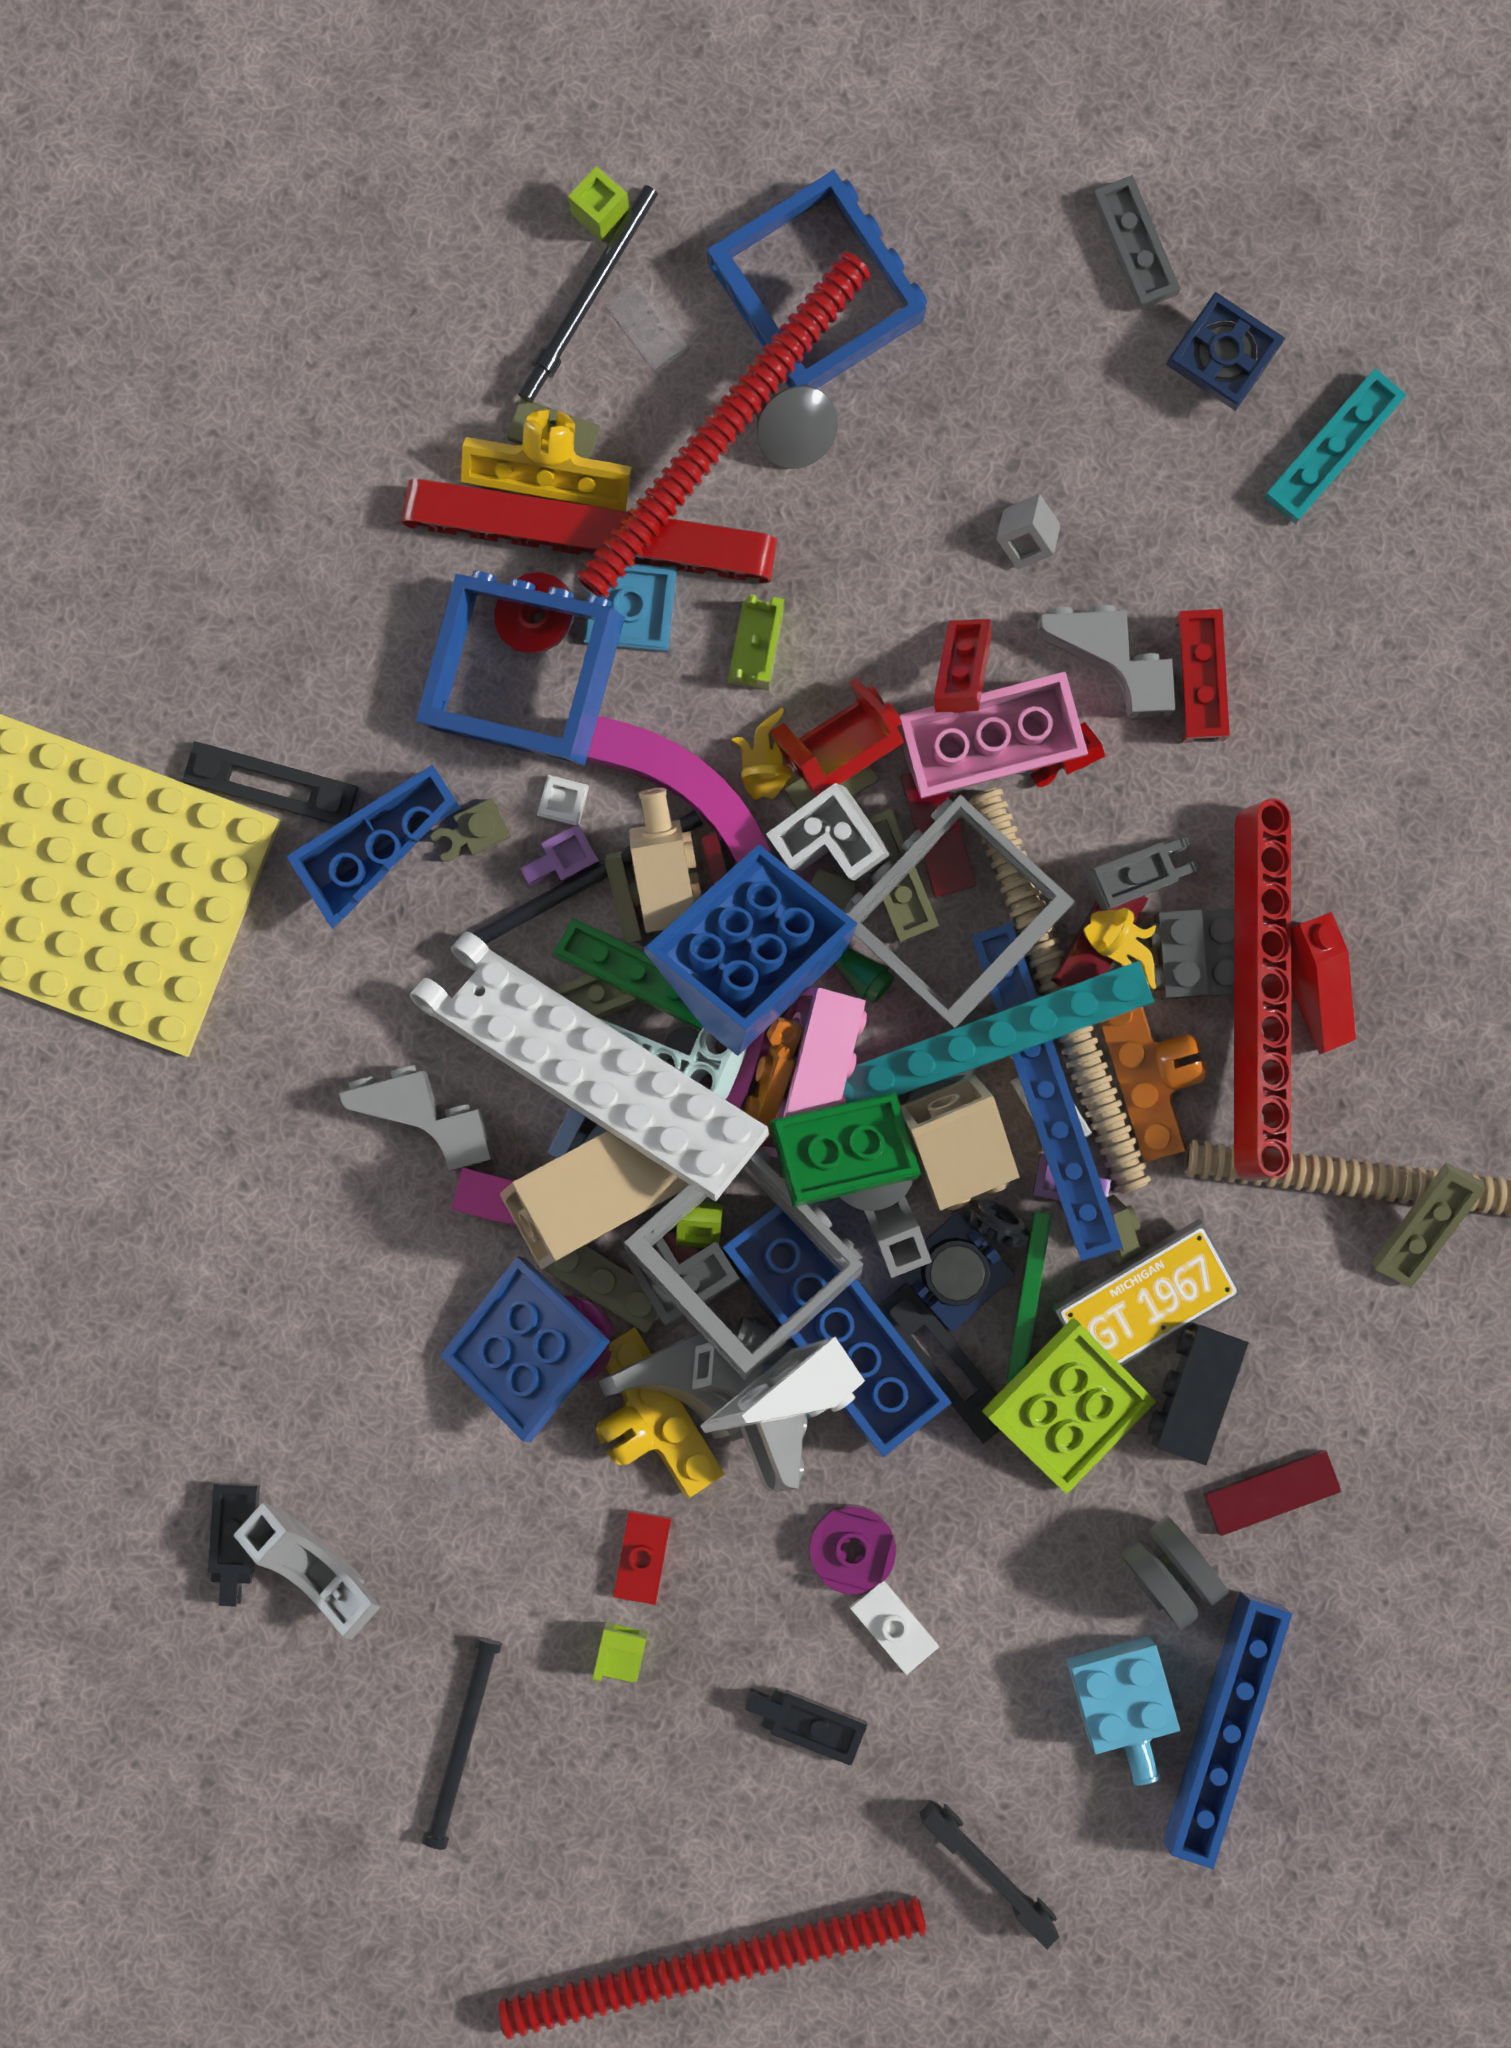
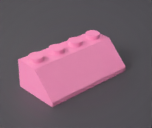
[897,671,1088,799]
[759,987,867,1159]

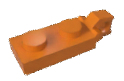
[742,1017,803,1141]

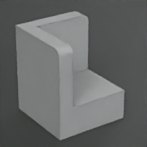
[996,493,1060,570]

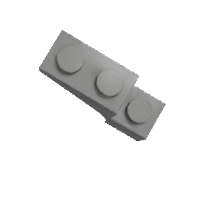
[1037,605,1175,719]
[339,1065,495,1171]
[692,1343,807,1492]

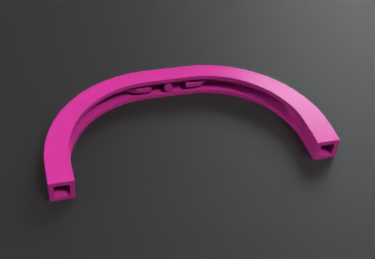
[451,716,771,1225]

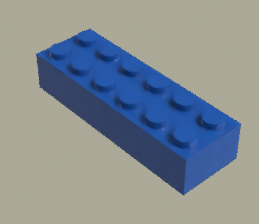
[721,1205,952,1457]

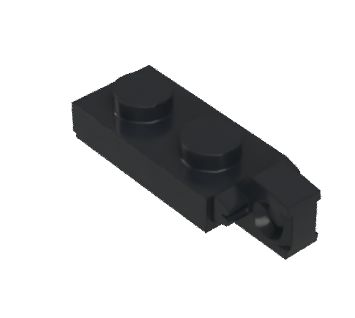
[208,1483,260,1607]
[745,1688,867,1766]

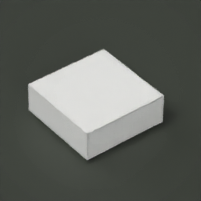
[537,775,589,826]

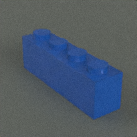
[286,764,461,929]

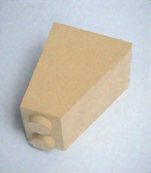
[900,1075,1019,1211]

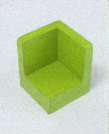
[568,166,630,242]
[676,1202,723,1248]
[592,1622,648,1683]

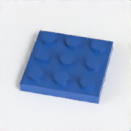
[440,1256,610,1442]

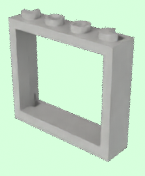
[842,795,1075,1029]
[624,1148,863,1381]

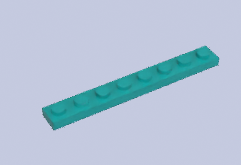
[843,961,1155,1103]

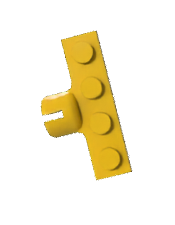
[461,409,632,511]
[596,1327,725,1499]

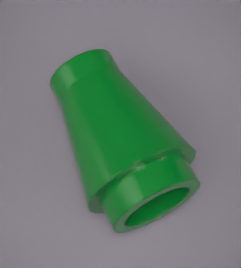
[832,947,895,1003]

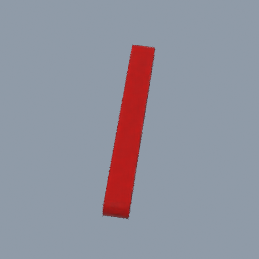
[401,479,778,584]
[1234,798,1291,1182]

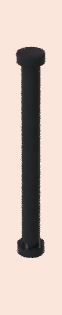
[422,1637,502,1850]

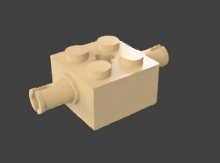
[629,788,702,932]

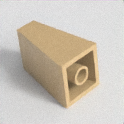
[499,1131,689,1270]

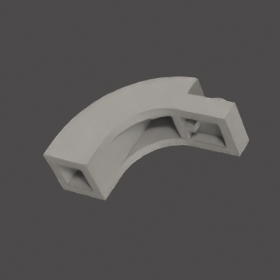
[863,1196,932,1278]
[233,1503,381,1640]

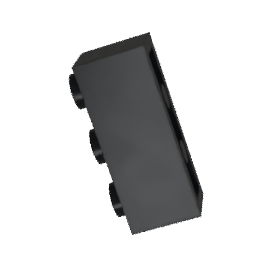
[1148,1322,1249,1466]

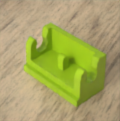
[728,594,785,690]

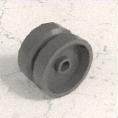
[1120,1515,1229,1631]

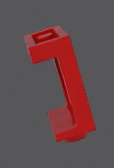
[770,678,904,797]

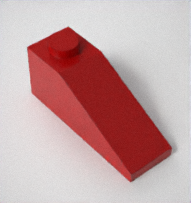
[1291,912,1356,1055]

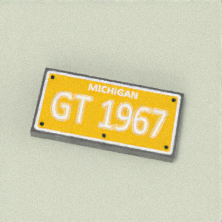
[1052,1219,1242,1366]

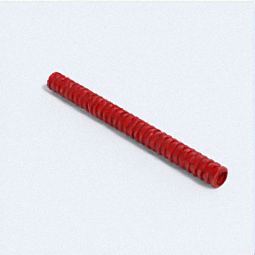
[577,252,871,599]
[498,1895,927,2040]

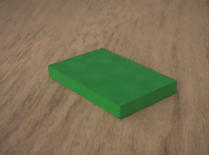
[769,1092,921,1208]

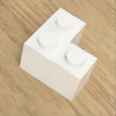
[766,783,894,881]

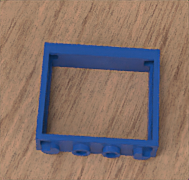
[707,169,927,389]
[416,571,625,766]

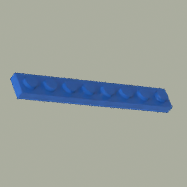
[971,922,1123,1262]

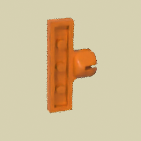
[1101,1007,1207,1163]

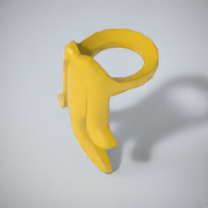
[731,707,793,800]
[1083,907,1156,989]

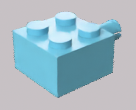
[1066,1636,1180,1786]

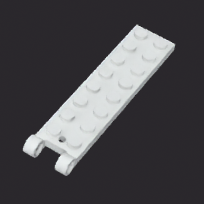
[409,931,769,1202]

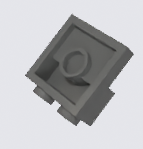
[1148,909,1234,1000]

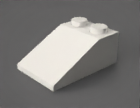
[700,1337,865,1433]

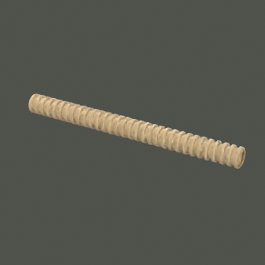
[968,788,1151,1194]
[1184,1139,1511,1216]

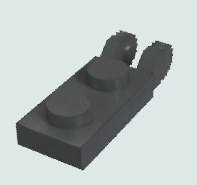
[1085,836,1201,911]

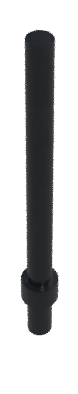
[518,185,658,403]
[472,810,703,944]

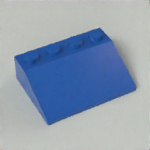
[644,844,858,1056]

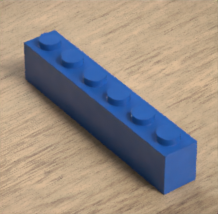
[1163,1591,1293,1870]

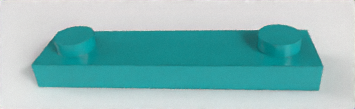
[1263,368,1407,524]

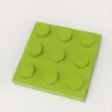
[982,1318,1156,1494]

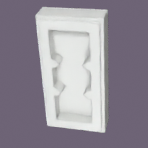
[850,1580,939,1675]

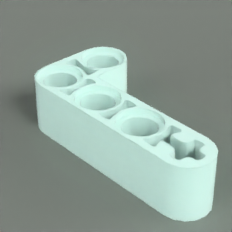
[596,1017,747,1100]

